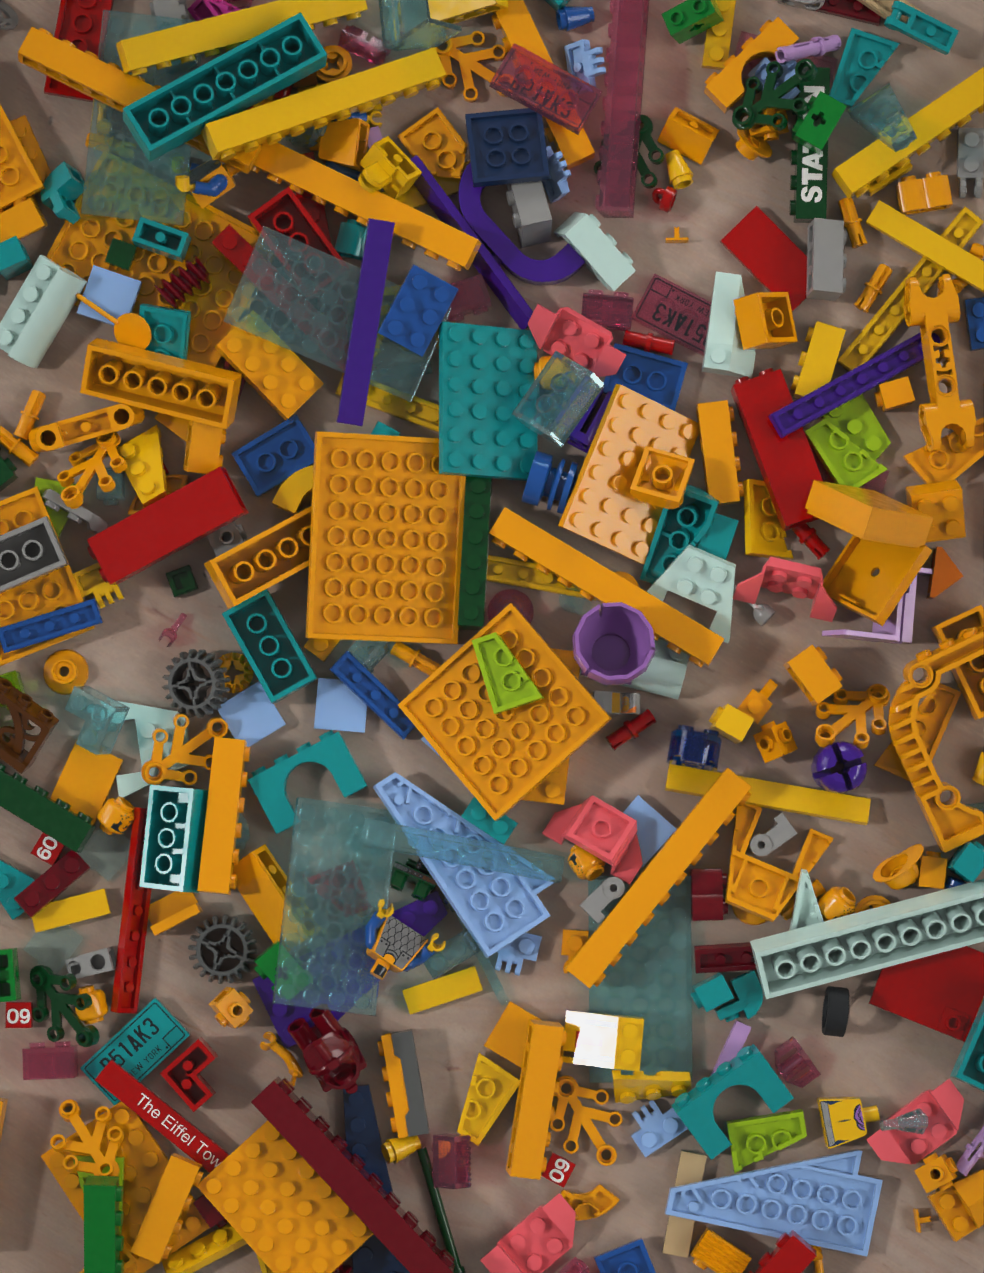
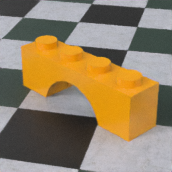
[704,17,799,113]

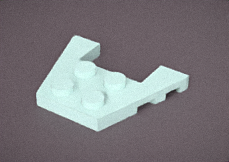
[646,545,736,643]
[105,699,191,798]

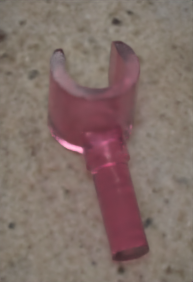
[159,613,187,647]

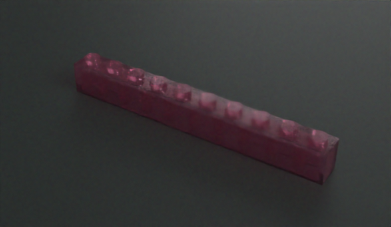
[595,0,649,218]

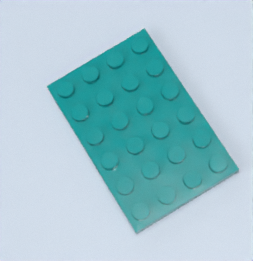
[439,321,538,481]

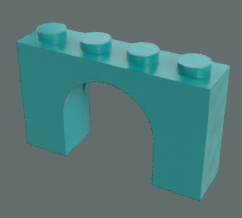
[248,730,368,834]
[671,1044,794,1160]

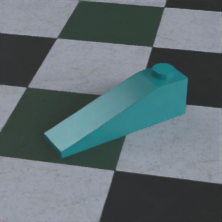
[640,484,719,584]

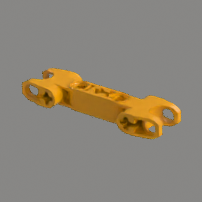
[903,274,976,452]

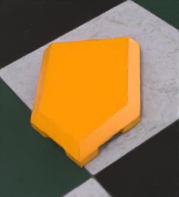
[397,107,467,179]

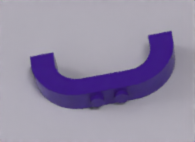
[459,163,585,286]

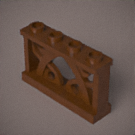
[0,677,59,774]

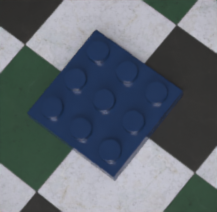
[465,107,550,187]

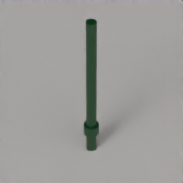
[417,1147,466,1273]

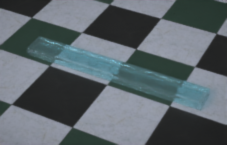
[360,818,565,883]

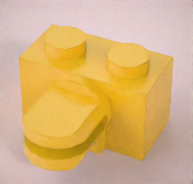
[358,136,422,199]

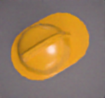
[873,844,924,890]

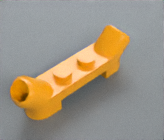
[29,403,145,453]

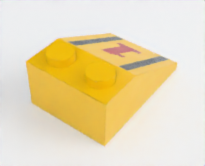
[562,1010,644,1071]

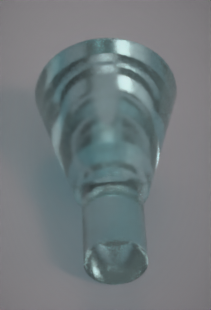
[880,1108,928,1134]

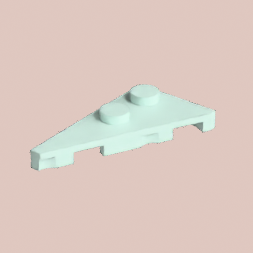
[789,869,824,931]

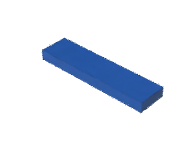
[0,598,103,653]
[329,651,415,740]

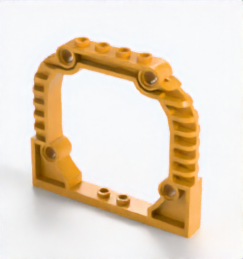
[888,626,984,853]

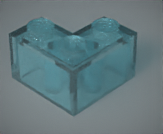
[65,686,130,755]

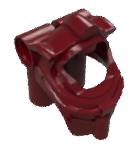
[287,1004,367,1094]

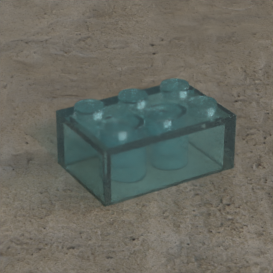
[512,351,605,447]

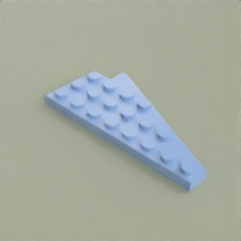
[373,772,555,959]
[665,1149,883,1257]

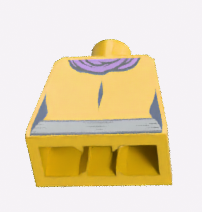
[817,1097,880,1149]

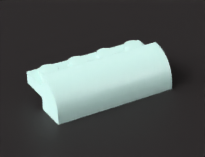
[0,255,87,368]
[579,639,689,699]

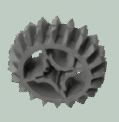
[162,649,231,718]
[188,915,258,984]

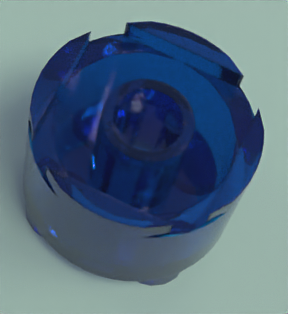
[667,725,722,771]

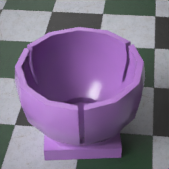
[572,602,656,686]

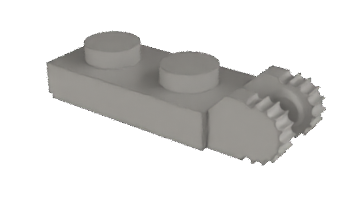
[957,128,984,198]
[42,489,108,534]

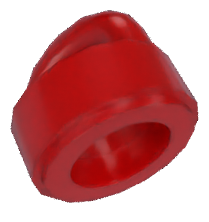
[652,186,677,213]

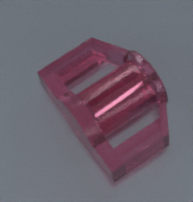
[774,1036,821,1088]

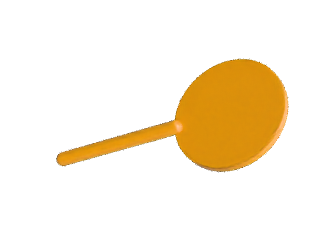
[76,293,152,349]

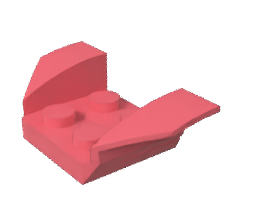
[528,304,626,378]
[733,557,837,622]
[542,795,643,885]
[866,1078,964,1165]
[480,1193,576,1273]

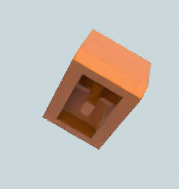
[926,546,964,599]

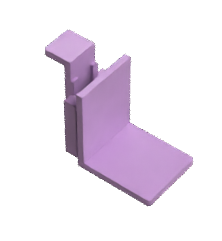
[822,567,933,644]

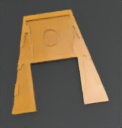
[725,804,834,922]

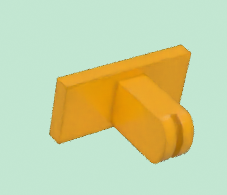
[665,227,688,243]
[913,1208,931,1233]

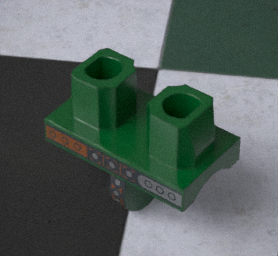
[389,858,436,902]

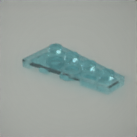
[847,83,917,152]

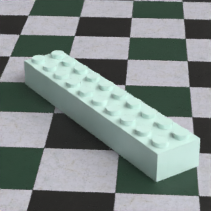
[750,879,984,999]

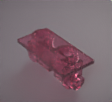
[338,25,392,66]

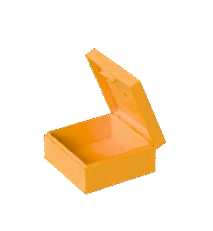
[805,480,933,626]

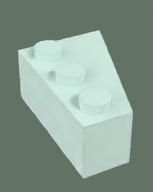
[553,212,636,291]

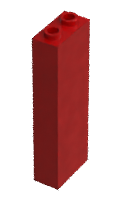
[731,368,823,531]
[87,467,249,585]

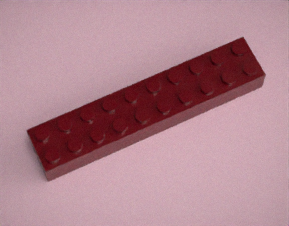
[251,1076,455,1273]

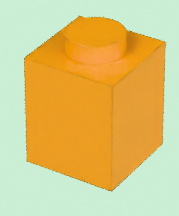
[874,376,915,412]
[915,851,947,889]

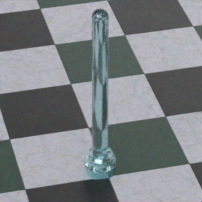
[443,898,509,1006]

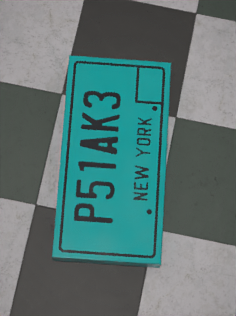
[80,997,191,1106]

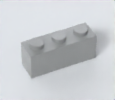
[806,218,847,301]

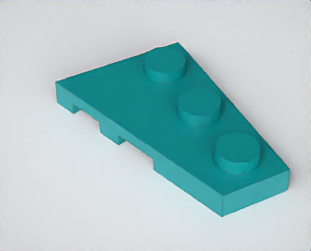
[829,28,900,109]

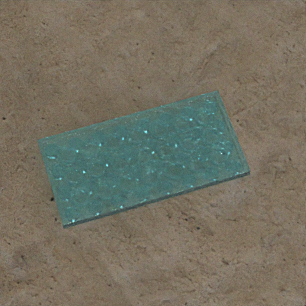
[81,10,202,226]
[223,226,452,402]
[273,797,397,1016]
[588,876,692,1083]

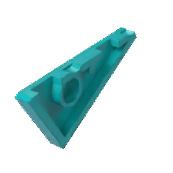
[0,859,35,920]

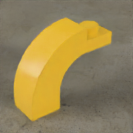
[272,465,314,515]

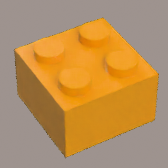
[733,292,798,350]
[906,480,966,543]
[783,644,843,706]

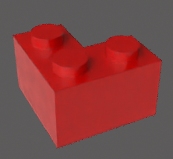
[160,1037,218,1112]

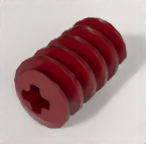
[154,254,210,309]

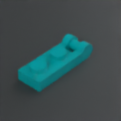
[884,1,959,55]

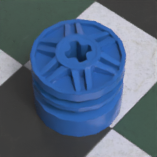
[521,451,578,514]

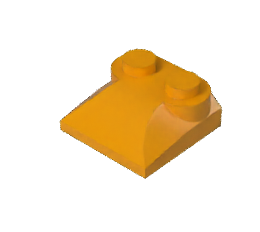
[630,446,695,509]

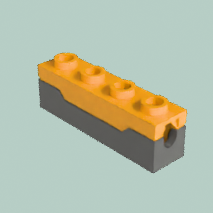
[377,1029,430,1139]

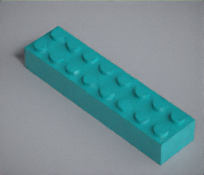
[123,12,328,162]

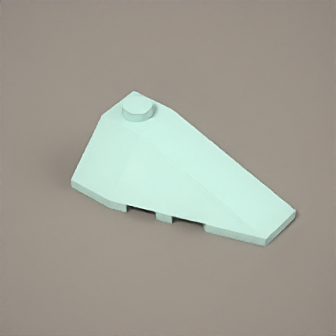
[702,271,756,379]

